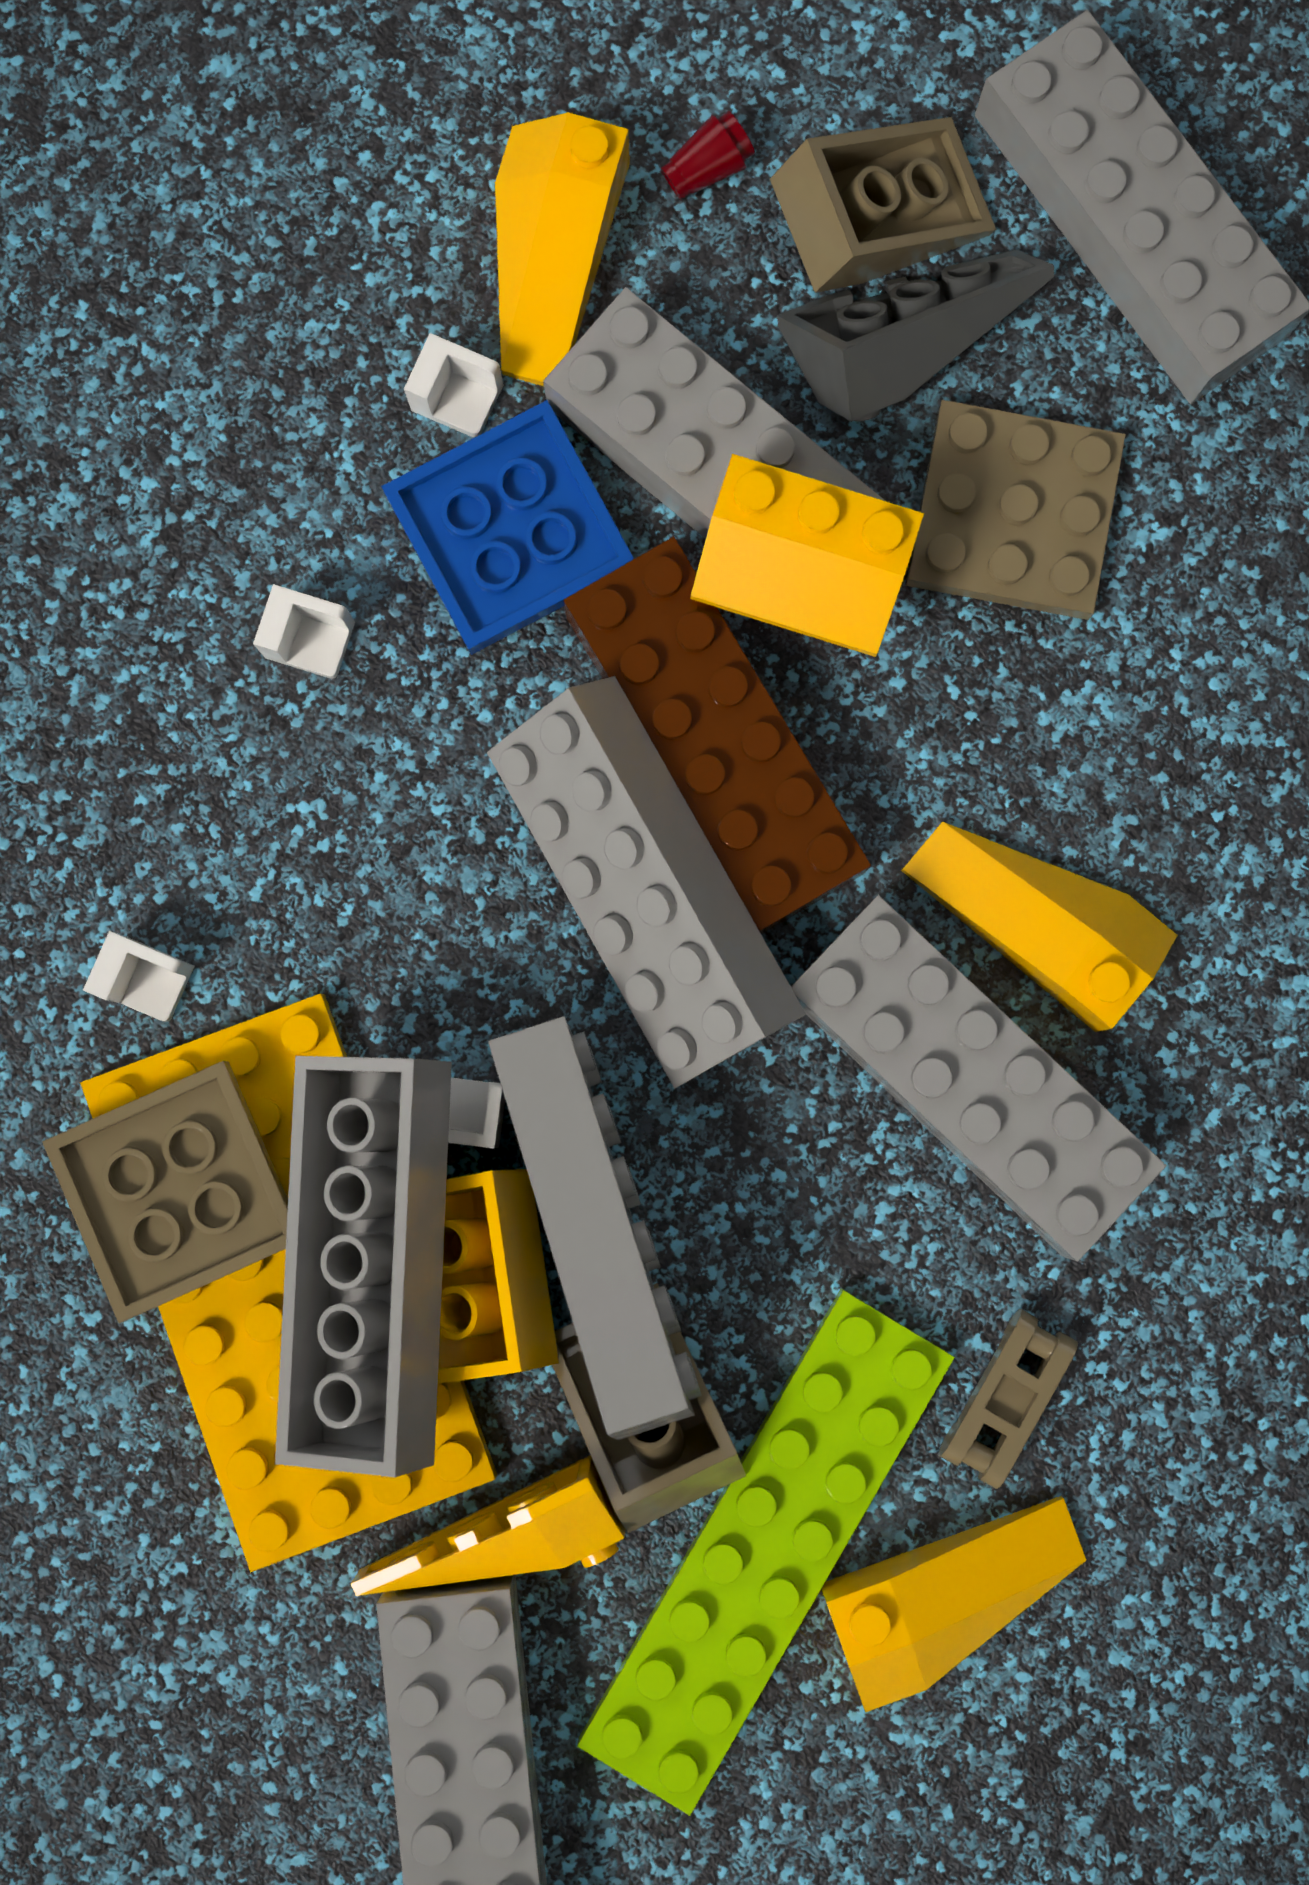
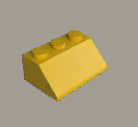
[690,454,924,657]
[438,1169,559,1384]

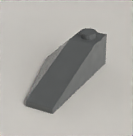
[777,249,1054,422]

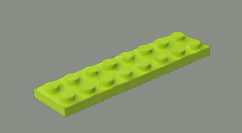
[577,1288,955,1816]

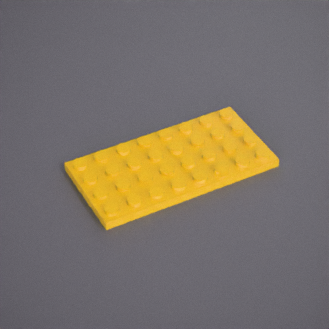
[80,993,497,1573]

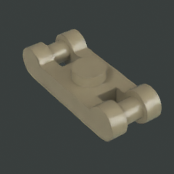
[939,1309,1078,1489]

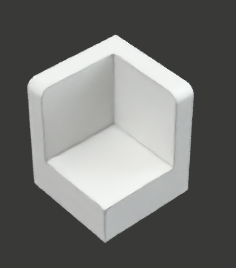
[404,333,504,438]
[253,584,355,679]
[83,931,195,1022]
[448,1078,506,1149]

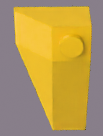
[495,112,630,386]
[901,821,1177,1032]
[351,1455,625,1596]
[821,1496,1086,1712]

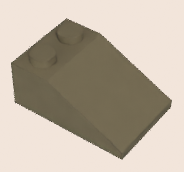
[770,117,996,293]
[553,1283,746,1533]

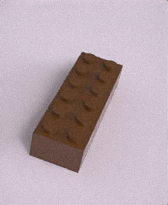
[563,536,871,934]

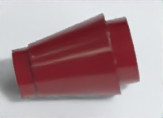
[660,111,755,200]

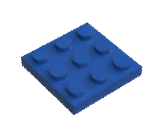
[381,400,634,655]

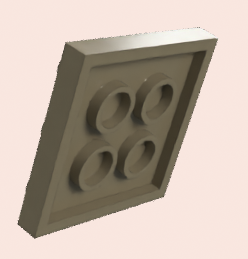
[906,400,1126,620]
[42,1061,288,1323]

